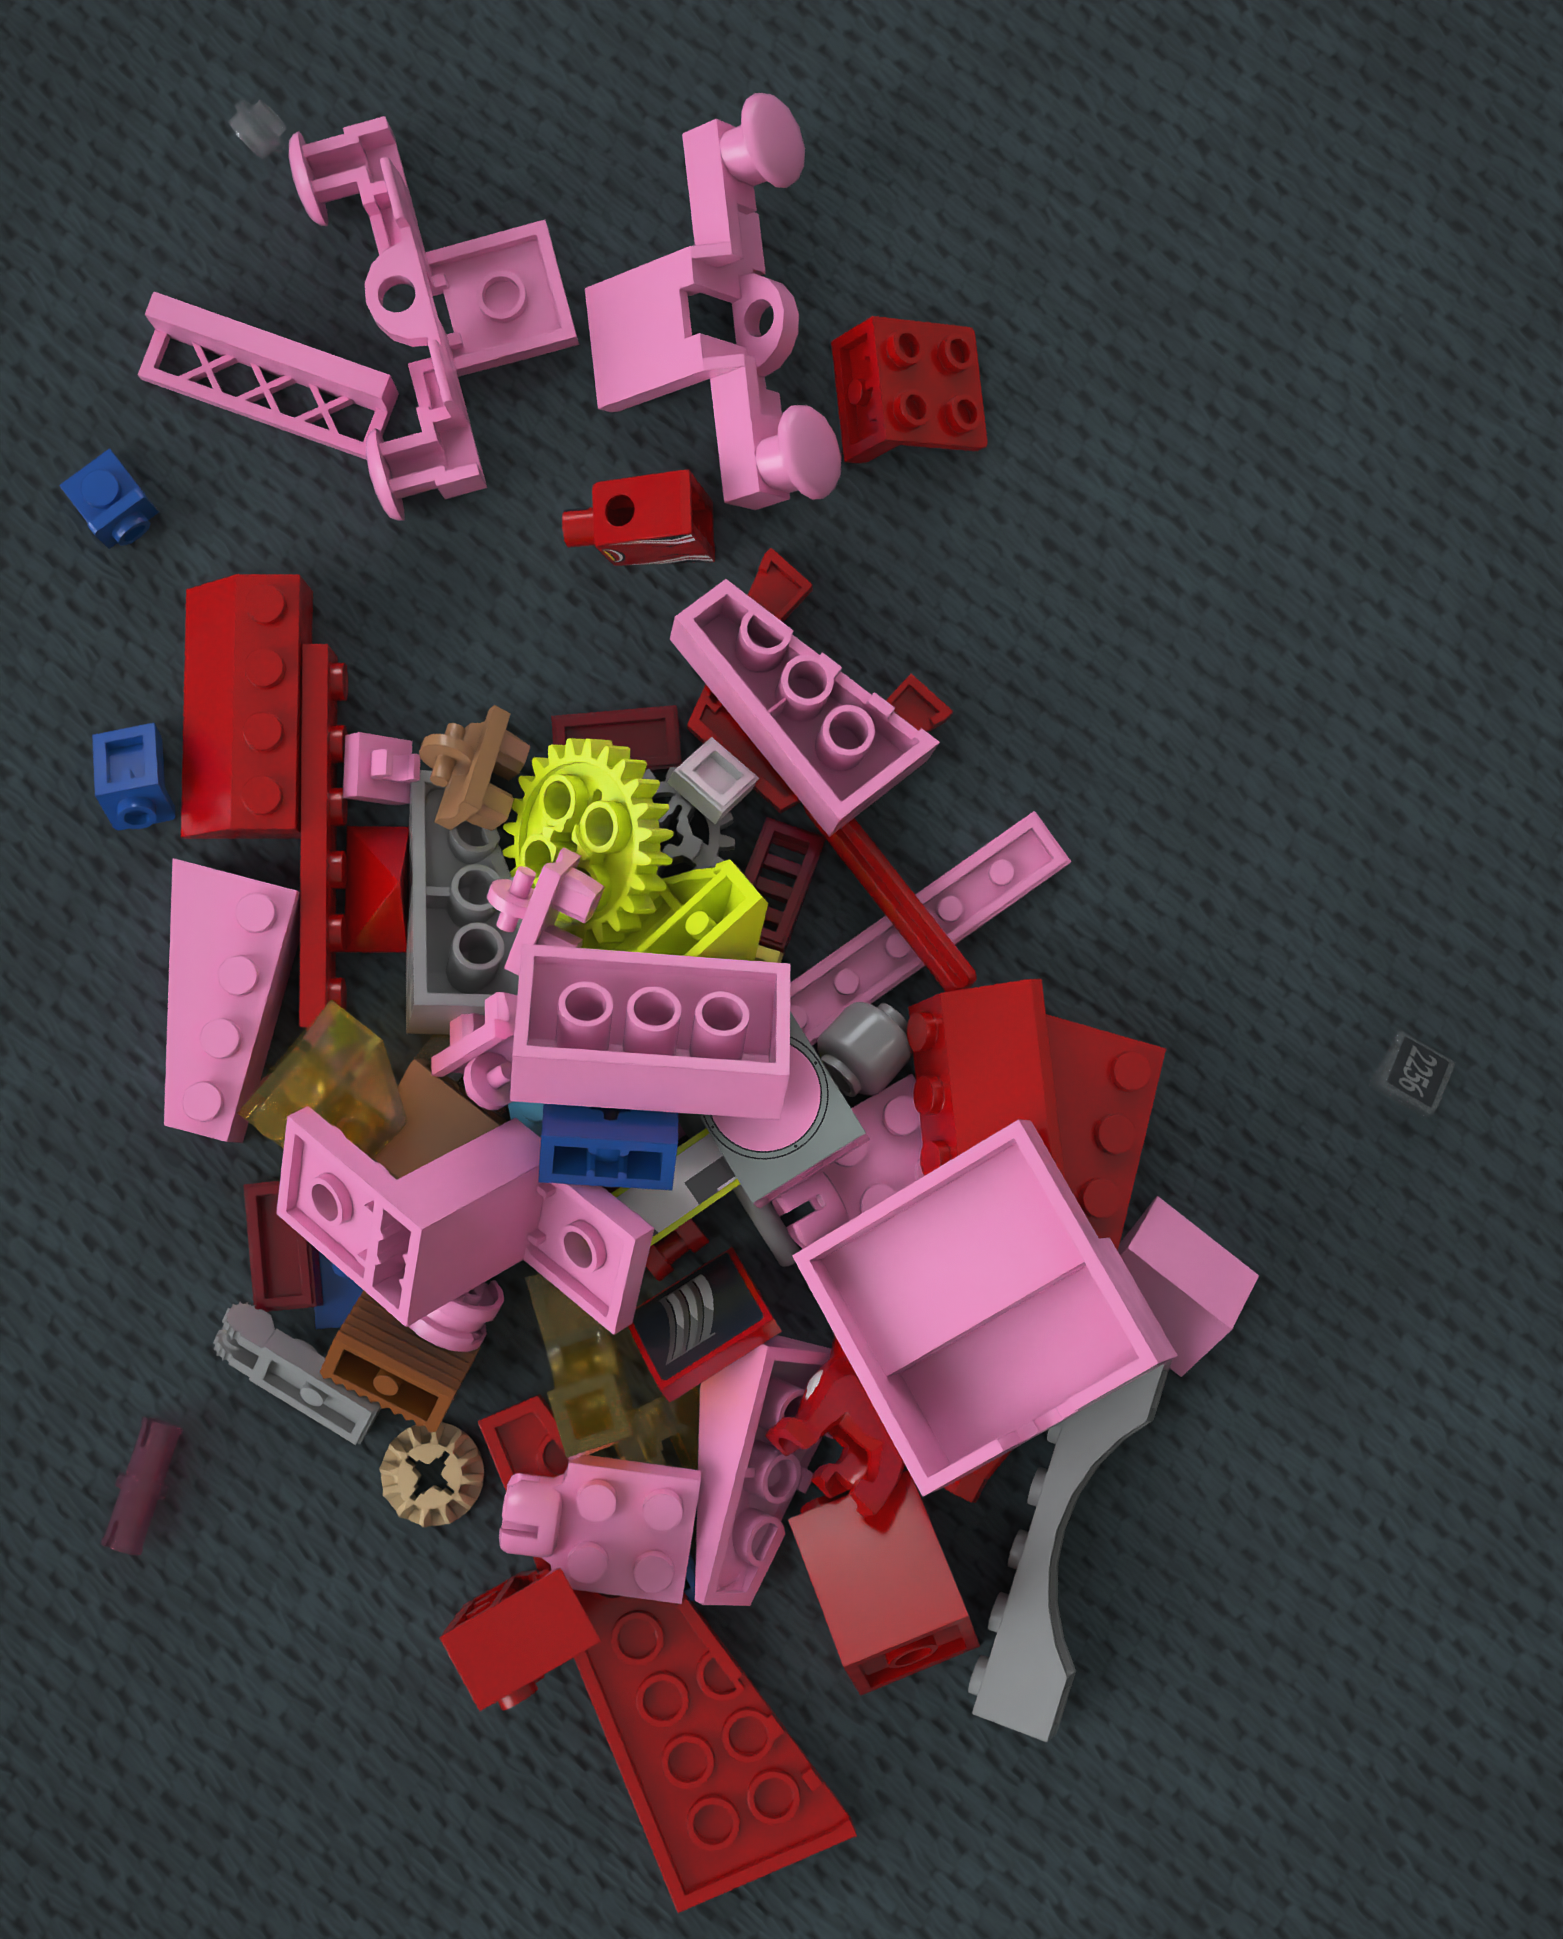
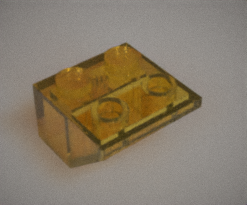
[237,1000,408,1159]

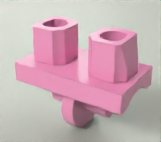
[487,848,605,976]
[431,992,517,1110]

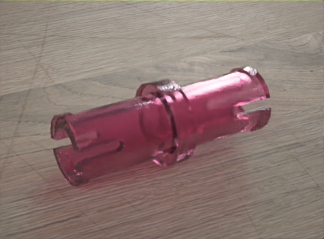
[100,1417,184,1555]

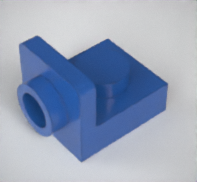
[59,448,159,549]
[92,723,176,830]

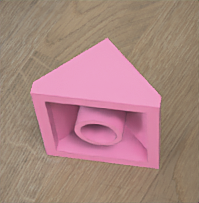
[1118,1196,1259,1377]

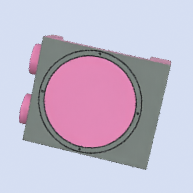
[698,1011,870,1209]

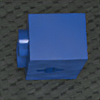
[538,1104,678,1191]

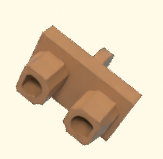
[419,705,530,831]

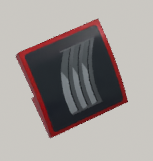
[628,1247,782,1403]

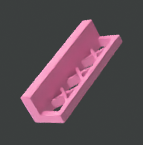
[138,292,399,460]

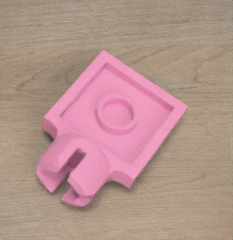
[772,1074,924,1249]
[499,1453,701,1604]

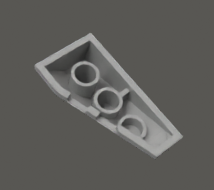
[406,770,523,1035]

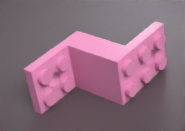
[276,1106,654,1335]

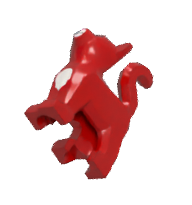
[765,1332,905,1517]

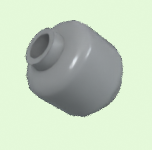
[817,1002,912,1097]

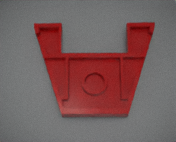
[687,548,953,814]

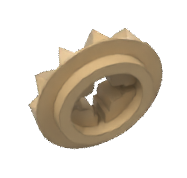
[379,1422,484,1527]

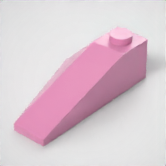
[695,1335,833,1606]

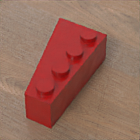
[1046,1014,1166,1251]

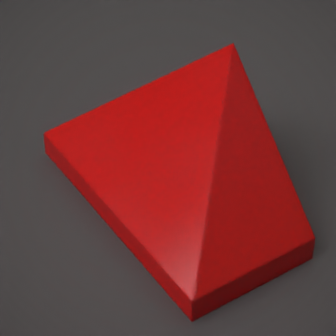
[345,826,409,953]

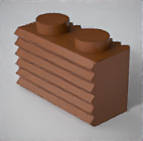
[320,1290,481,1432]

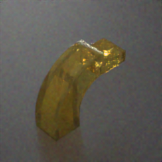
[525,1273,637,1460]

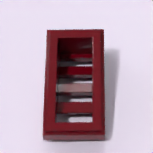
[744,817,826,963]

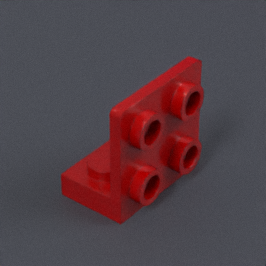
[831,316,988,463]

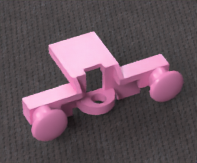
[585,93,841,510]
[289,116,579,521]

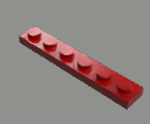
[299,644,348,1031]

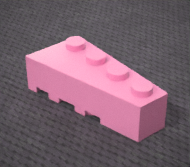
[164,858,300,1143]

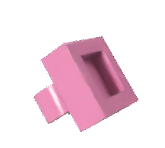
[343,732,420,805]

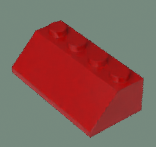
[181,574,313,839]
[907,979,1065,1179]

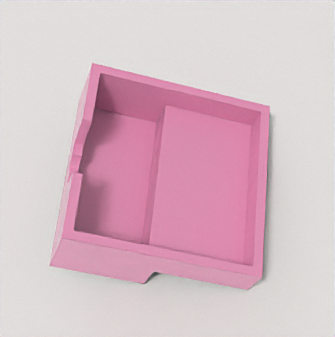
[792,1119,1178,1496]

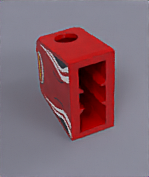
[562,469,715,566]

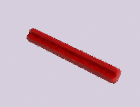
[803,805,977,992]

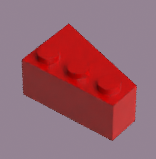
[439,1568,601,1712]

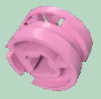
[408,1280,504,1352]

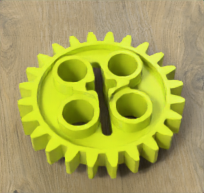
[502,738,673,948]

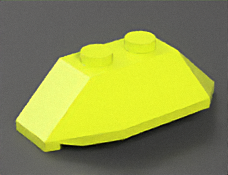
[588,859,768,961]

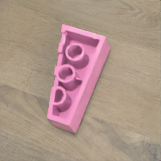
[670,579,940,837]

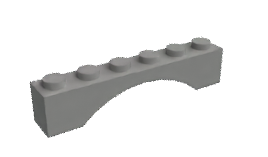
[968,1360,1172,1742]

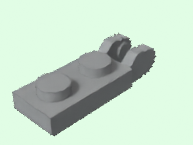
[213,1302,381,1445]

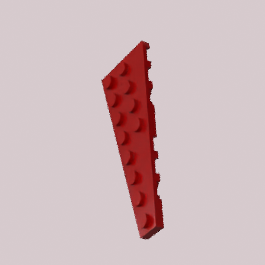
[478,1394,857,1913]

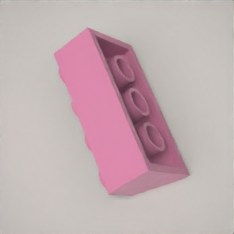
[510,944,790,1120]

